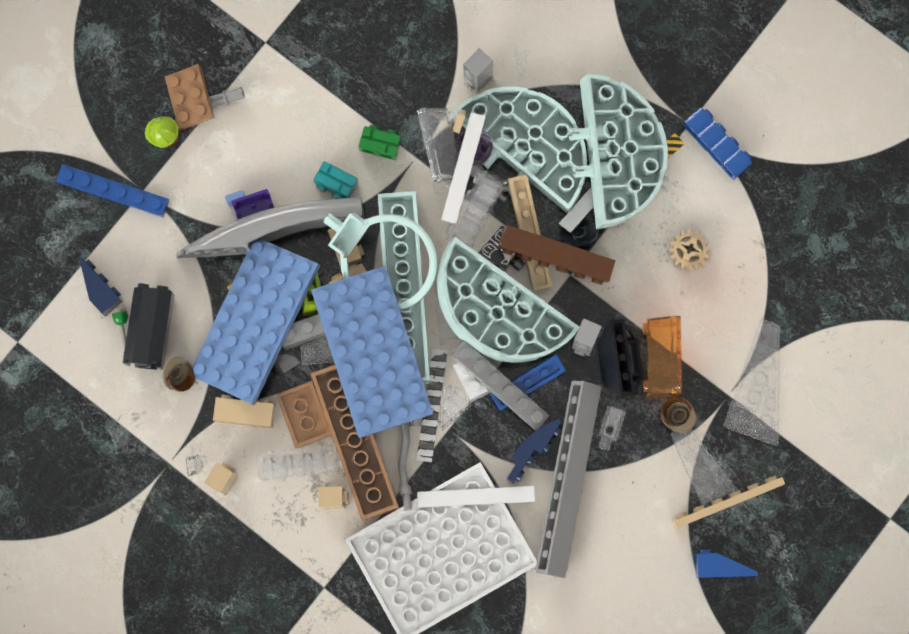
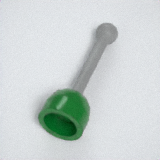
[112,311,128,349]

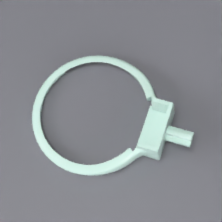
[324,213,437,310]

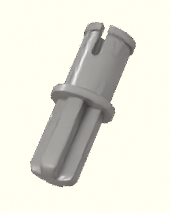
[209,87,245,107]

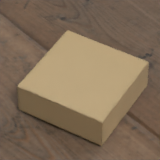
[453,109,466,133]

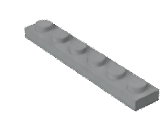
[450,340,549,431]

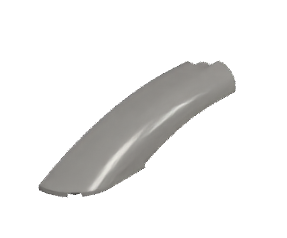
[176,197,364,259]

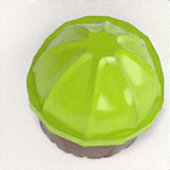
[145,117,181,148]

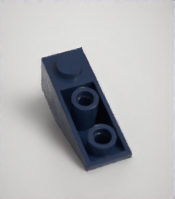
[79,257,123,317]

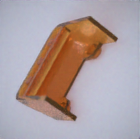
[643,316,682,400]

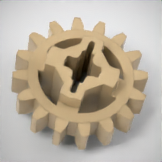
[668,229,711,271]

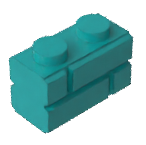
[313,161,358,199]

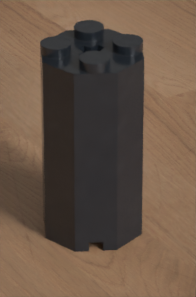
[123,283,175,370]

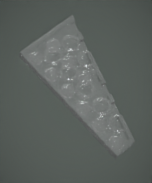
[722,318,780,447]

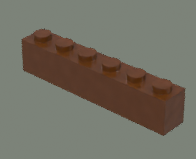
[497,225,616,285]

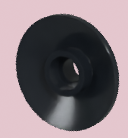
[560,219,598,248]

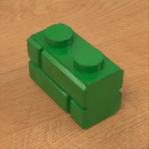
[358,125,402,161]

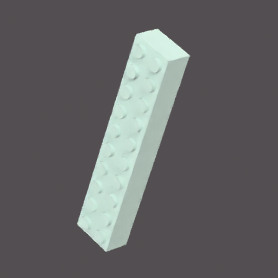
[378,191,430,384]

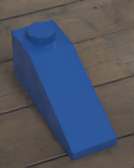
[695,549,758,578]

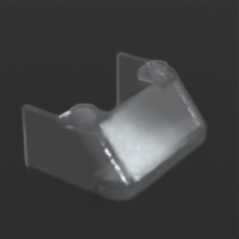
[417,108,459,194]

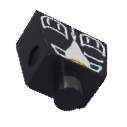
[478,225,526,272]

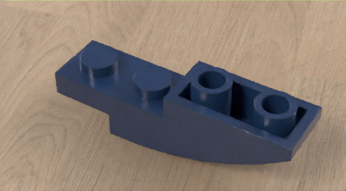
[507,419,563,484]

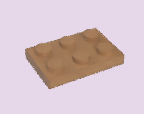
[165,64,215,130]
[276,381,332,449]

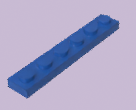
[56,164,169,218]

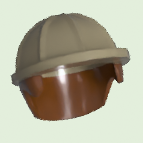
[162,356,195,392]
[661,398,697,433]

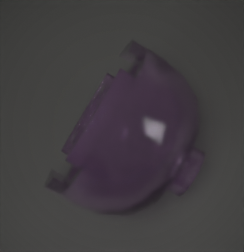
[455,129,493,166]

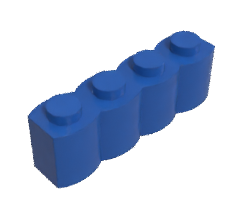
[683,107,752,180]

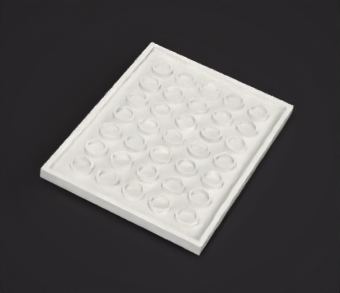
[345,462,537,634]

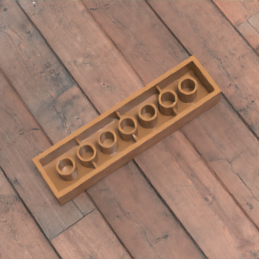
[310,365,399,522]

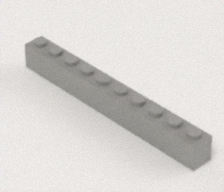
[535,381,602,578]

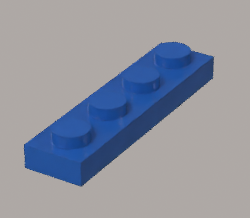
[490,354,566,411]

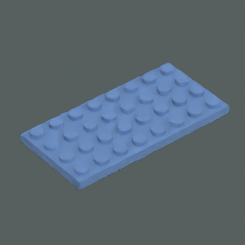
[192,238,320,405]
[311,266,433,438]

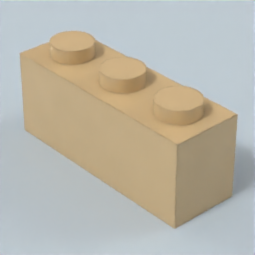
[213,395,276,429]

